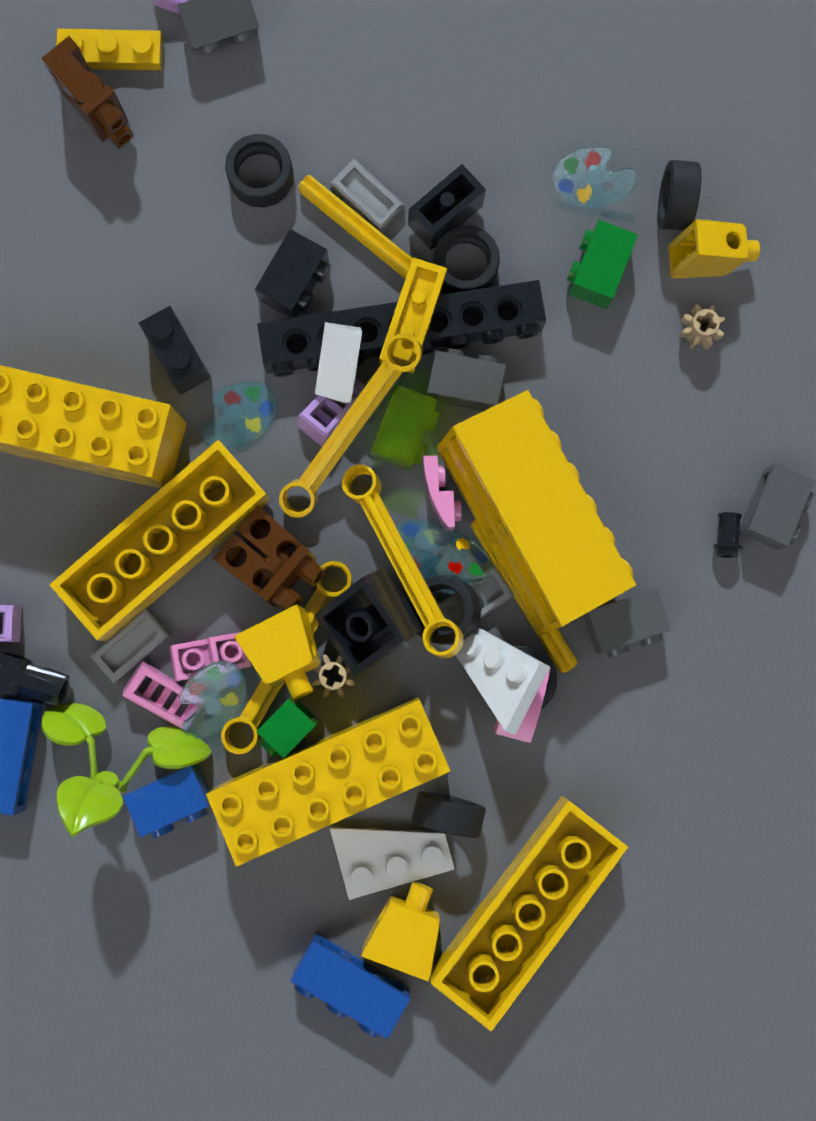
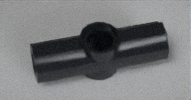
[0,652,70,706]

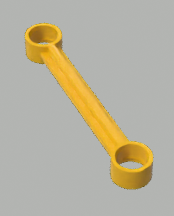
[279,333,423,518]
[342,464,463,659]
[221,561,352,754]

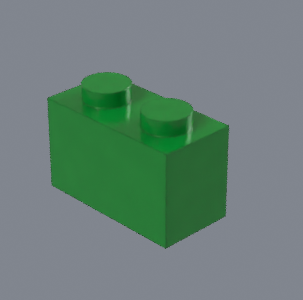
[566,219,638,310]
[257,697,320,759]

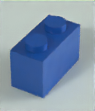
[122,763,210,839]

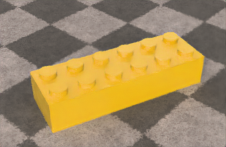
[49,440,271,641]
[430,795,628,1032]

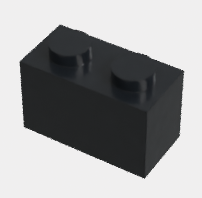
[408,164,486,250]
[255,229,331,318]
[139,306,212,394]

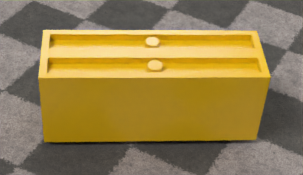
[0,365,187,489]
[436,390,636,636]
[206,697,451,867]

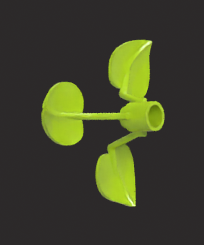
[41,703,212,837]

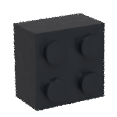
[314,568,425,676]

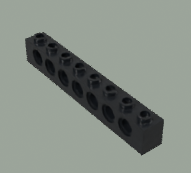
[257,280,546,377]

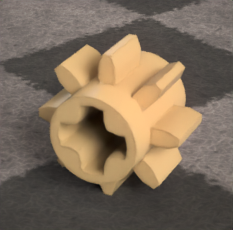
[679,304,725,350]
[312,654,355,697]

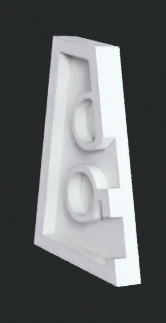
[457,627,550,735]
[330,826,455,900]

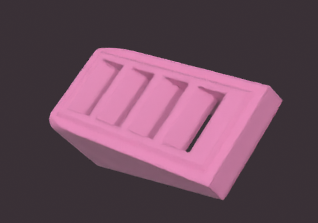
[123,661,205,731]

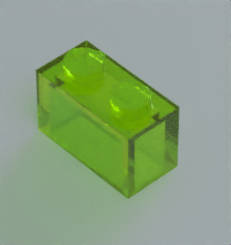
[371,385,440,472]

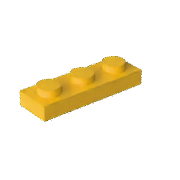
[56,28,163,71]
[379,258,447,374]

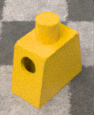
[668,219,760,278]
[234,604,320,700]
[361,881,440,981]

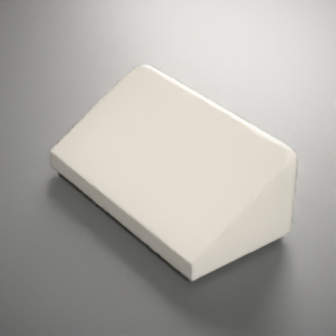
[315,322,362,403]

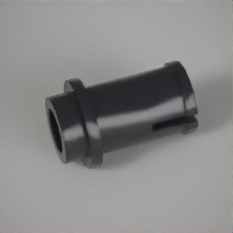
[713,512,743,558]

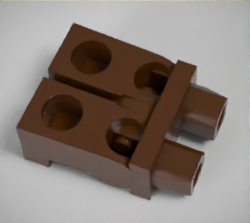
[41,36,134,149]
[212,505,325,610]

